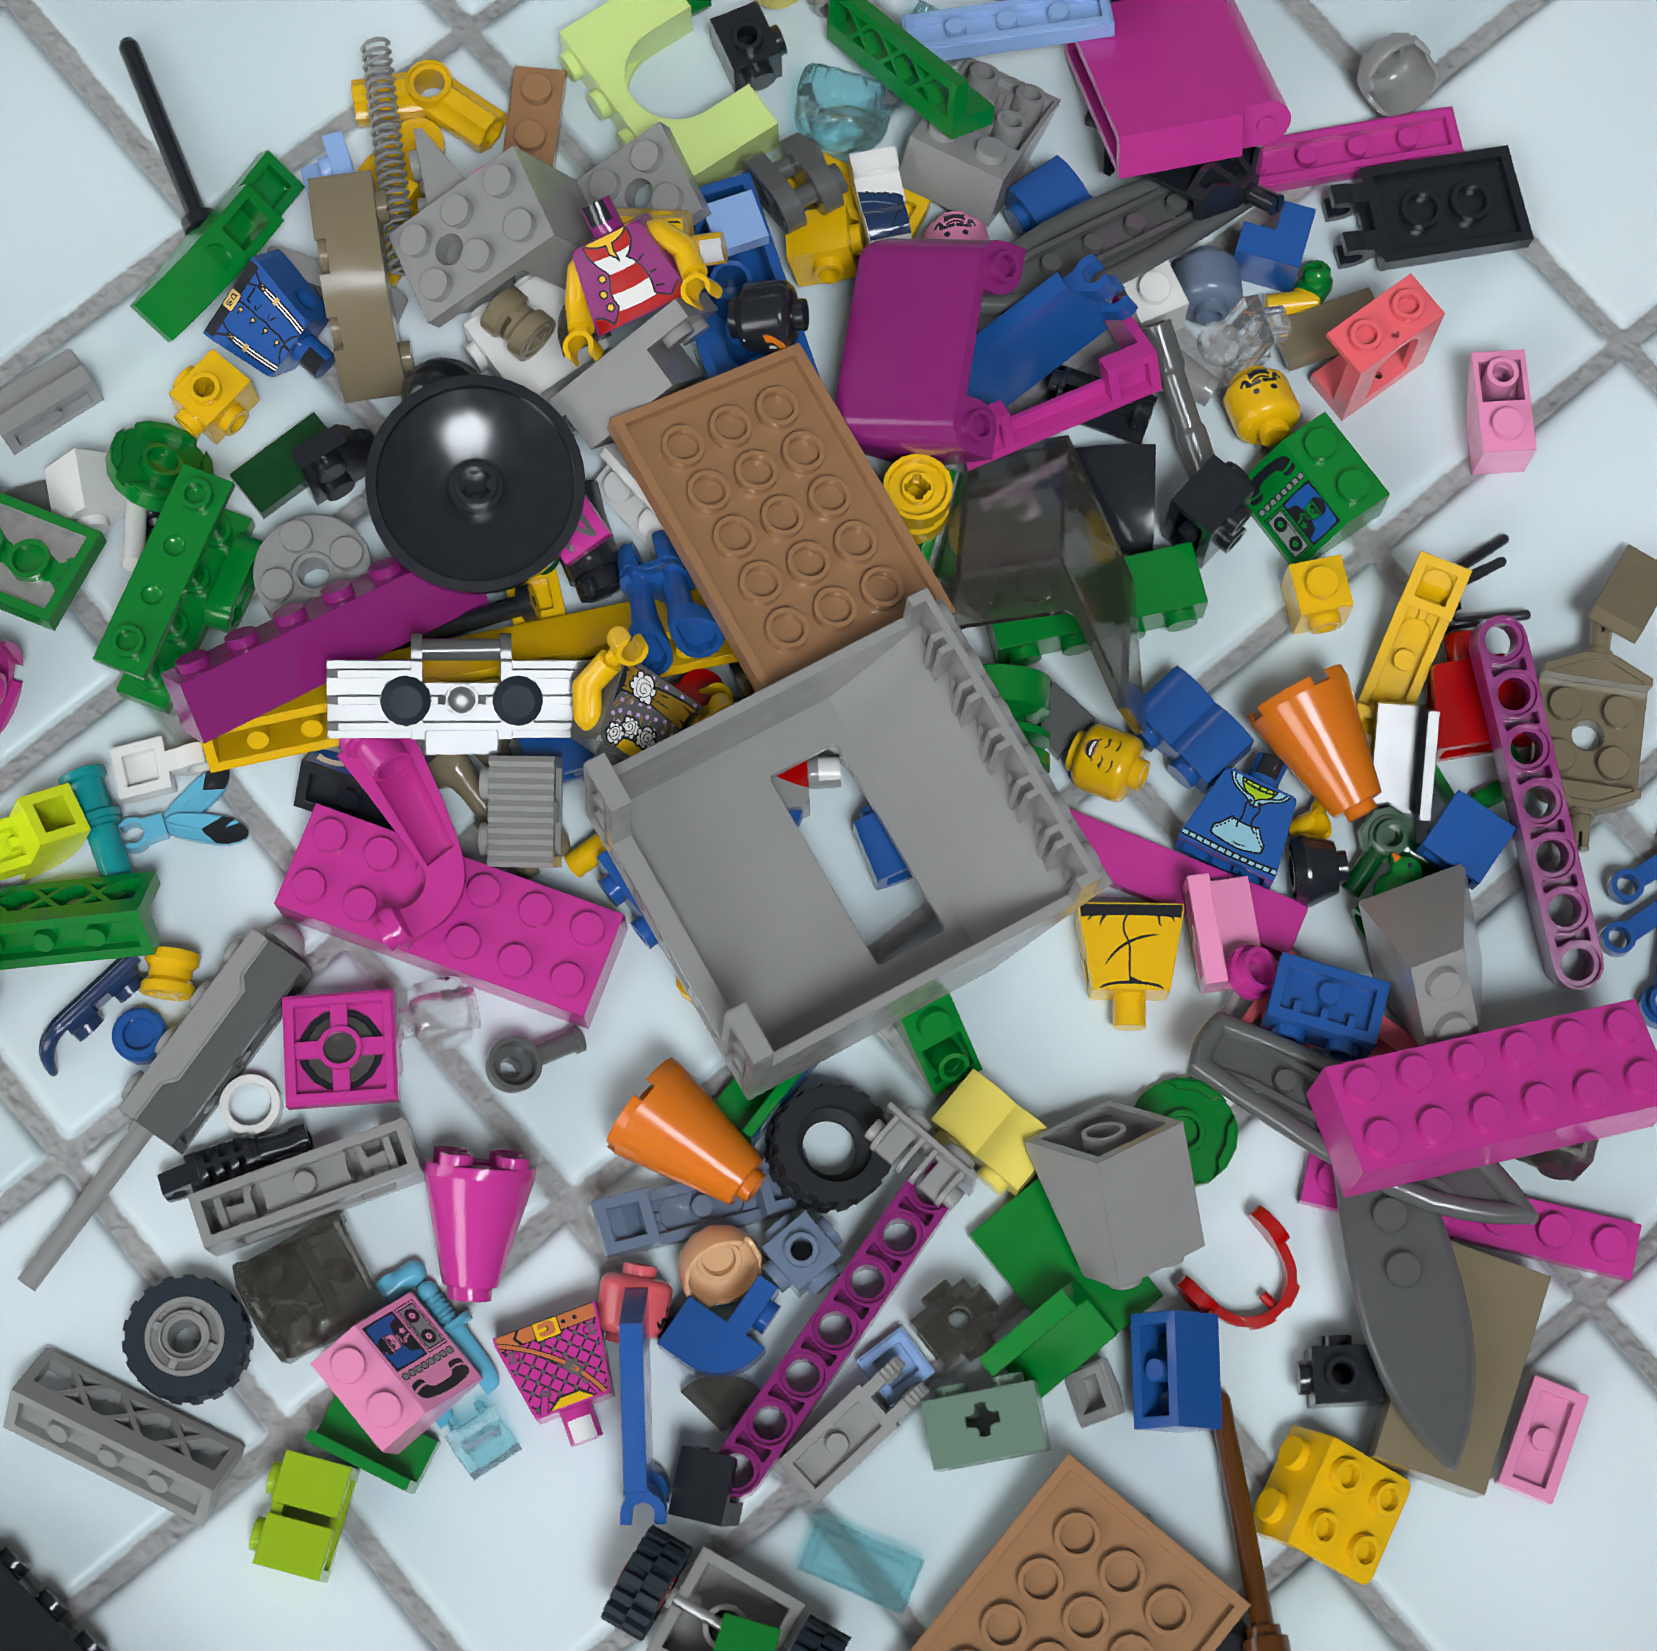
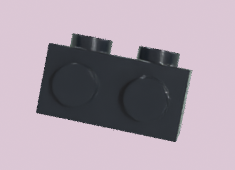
[1161,454,1255,569]

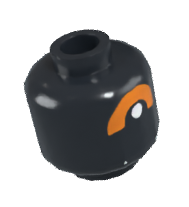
[727,280,809,352]

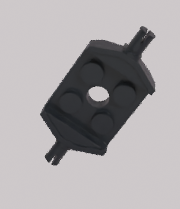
[1084,110,1284,221]

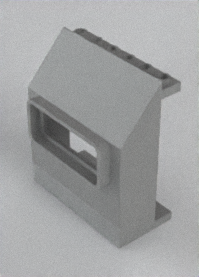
[584,588,1113,1101]

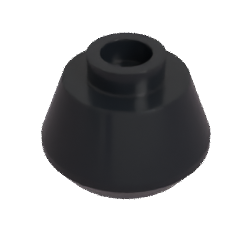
[1288,833,1349,908]

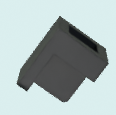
[667,1445,743,1527]

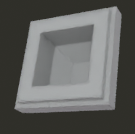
[1065,1358,1125,1428]

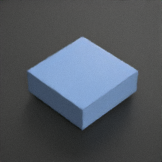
[704,189,769,257]
[856,1327,935,1407]

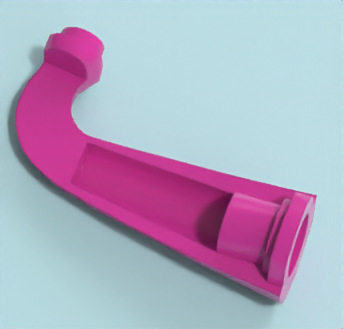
[336,738,466,951]

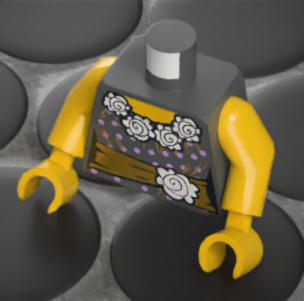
[570,626,733,781]

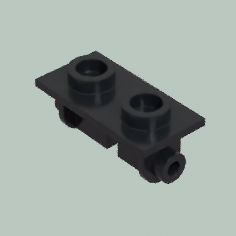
[1045,365,1158,444]

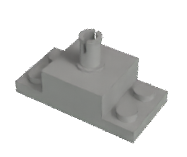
[547,292,718,450]

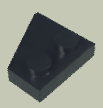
[290,424,375,506]

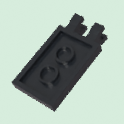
[1321,145,1534,271]

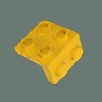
[1253,1425,1410,1585]

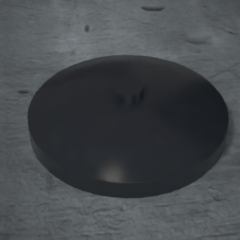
[365,375,585,595]

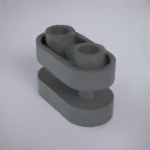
[741,132,848,235]

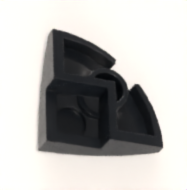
[1047,444,1156,556]

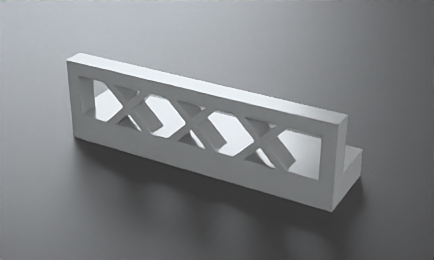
[3,1347,245,1527]

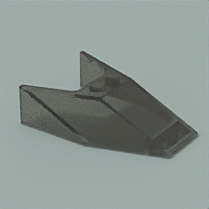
[933,435,1146,735]

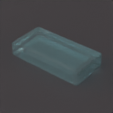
[797,1515,925,1615]

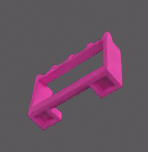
[963,294,1162,471]

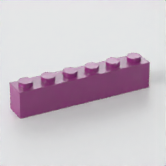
[161,557,489,743]

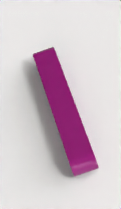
[1468,615,1604,989]
[717,1163,951,1499]

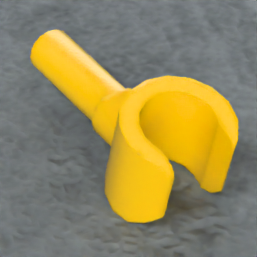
[1289,798,1332,839]

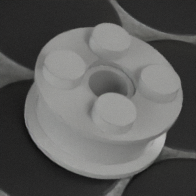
[253,515,373,619]

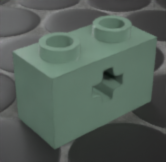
[921,1372,1052,1472]

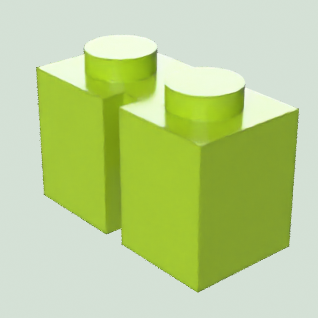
[249,1449,360,1583]

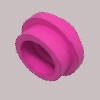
[1226,945,1277,1001]

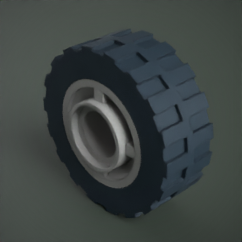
[121,1274,254,1406]

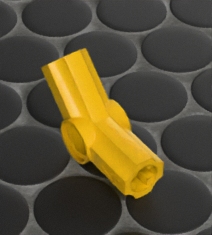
[351,60,507,154]

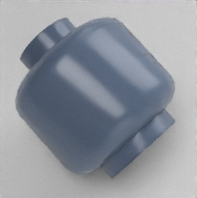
[1174,245,1244,327]

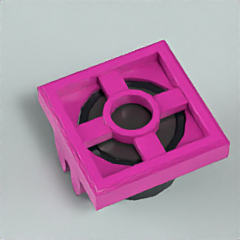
[282,989,403,1110]

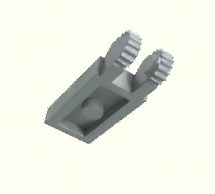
[777,1355,930,1505]

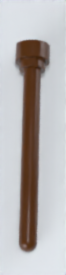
[1214,1390,1291,1651]

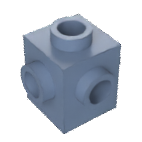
[761,1211,843,1298]

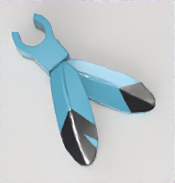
[118,770,249,854]

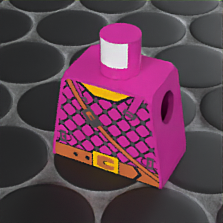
[492,1301,615,1447]

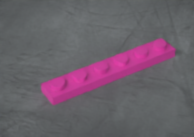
[1298,1152,1642,1282]

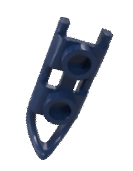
[39,956,143,1077]

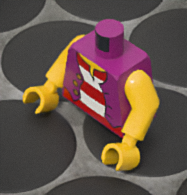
[563,194,723,367]

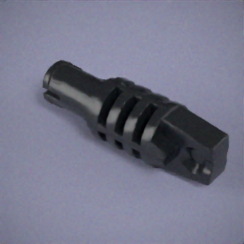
[157,1121,315,1203]

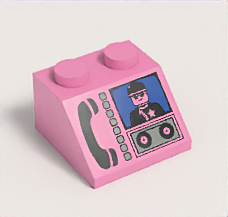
[311,1292,484,1455]

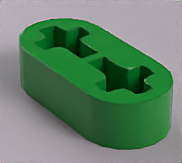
[203,533,263,634]

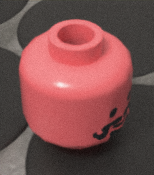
[596,1261,673,1344]

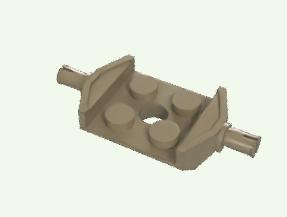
[1529,620,1653,852]

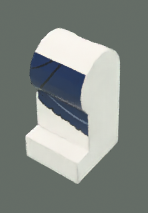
[848,146,912,246]

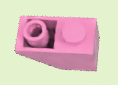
[1466,349,1537,475]

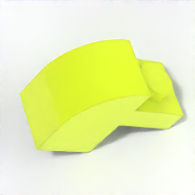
[0,782,91,882]

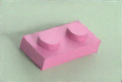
[1494,1375,1589,1505]

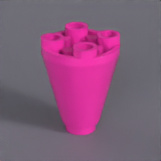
[423,1146,537,1302]

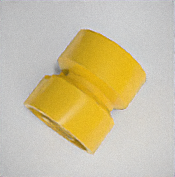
[883,454,953,544]

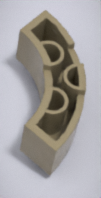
[307,170,415,403]

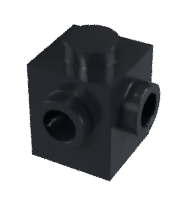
[710,1,787,93]
[1295,1335,1384,1409]

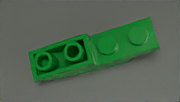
[130,150,305,342]

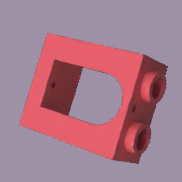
[1309,273,1445,421]

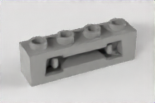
[187,1117,425,1257]

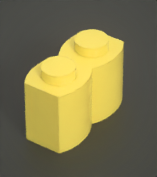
[930,1069,1049,1196]

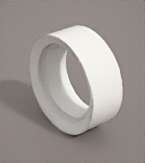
[219,1074,284,1137]

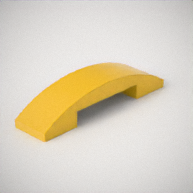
[1357,550,1472,752]

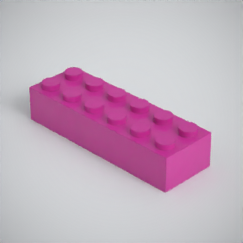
[274,803,628,1029]
[1306,999,1657,1198]

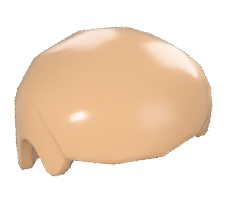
[677,1224,762,1309]

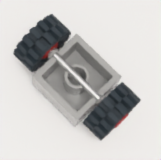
[601,1524,851,1651]

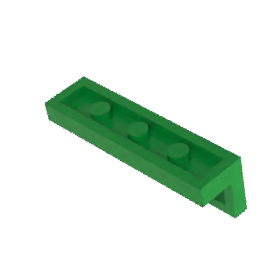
[827,0,995,140]
[0,871,161,970]

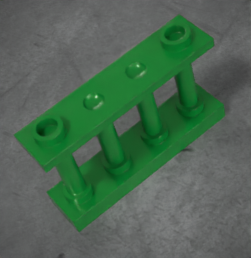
[93,463,255,715]

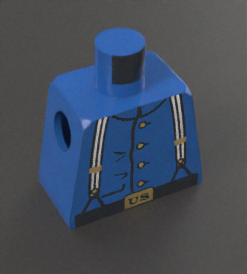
[203,249,335,379]

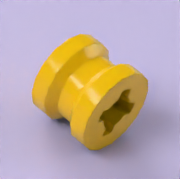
[139,946,201,1002]

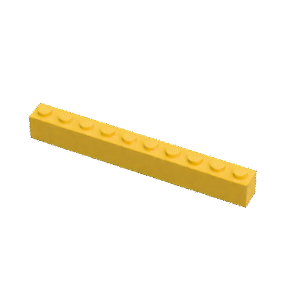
[201,587,738,773]

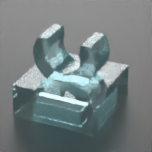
[445,1400,522,1480]

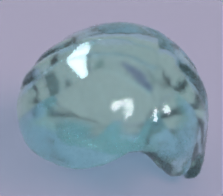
[793,63,891,158]

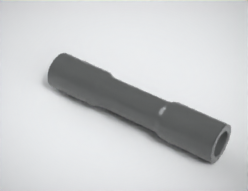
[1141,319,1214,480]

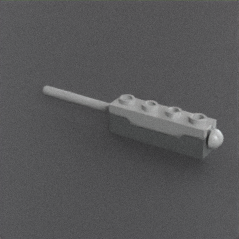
[18,923,314,1291]

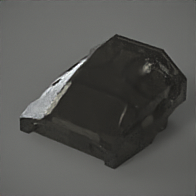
[232,1210,391,1364]

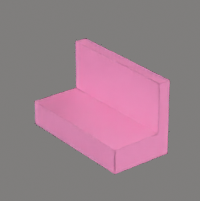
[1182,873,1261,994]

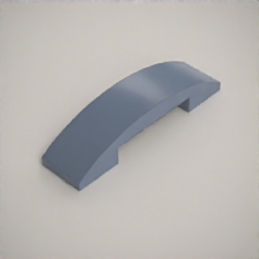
[590,1148,809,1258]

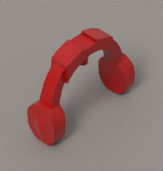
[1174,1205,1300,1330]

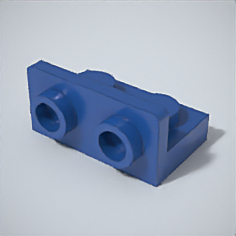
[1259,952,1391,1062]

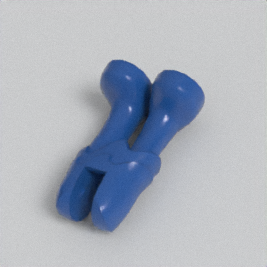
[617,529,724,676]

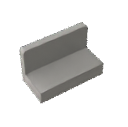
[0,349,104,455]

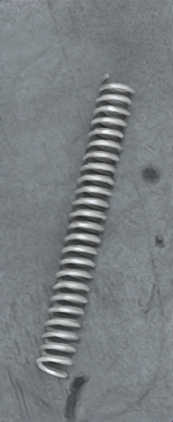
[360,37,412,276]

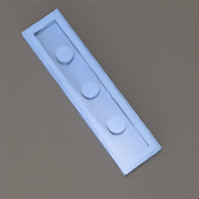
[901,0,1115,66]

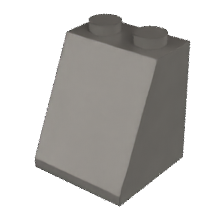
[1358,864,1482,1046]
[1025,1100,1205,1290]

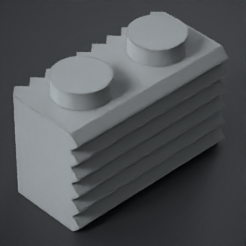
[478,755,563,868]

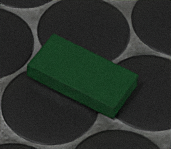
[229,412,328,519]

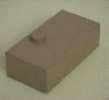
[1365,1241,1552,1499]

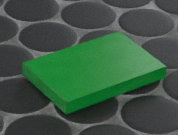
[968,1178,1163,1334]

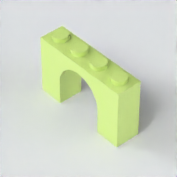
[558,0,779,191]

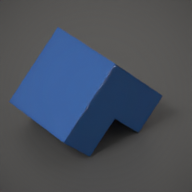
[1234,201,1316,292]
[1415,790,1517,890]

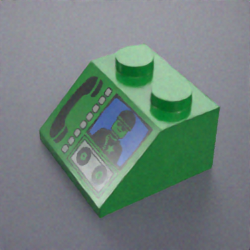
[1247,412,1390,565]

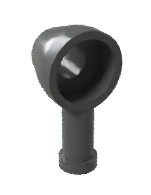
[485,1025,587,1093]

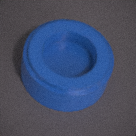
[112,1007,169,1065]

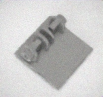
[864,1102,978,1210]

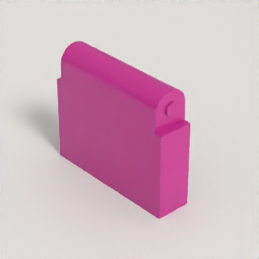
[1065,0,1291,179]

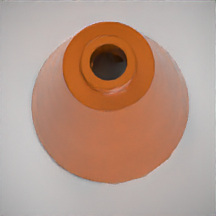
[1246,664,1382,822]
[606,1057,766,1205]

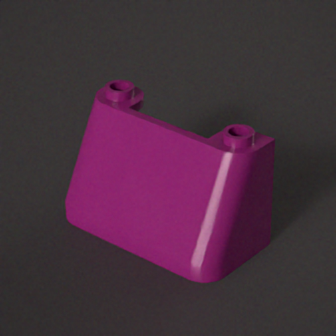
[835,238,1026,466]

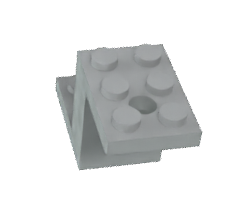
[388,122,712,328]

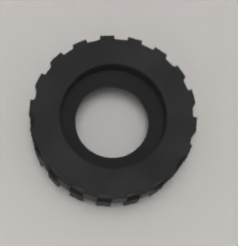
[764,1083,891,1213]

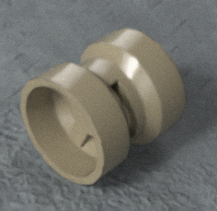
[480,286,556,362]

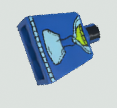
[1173,752,1297,889]

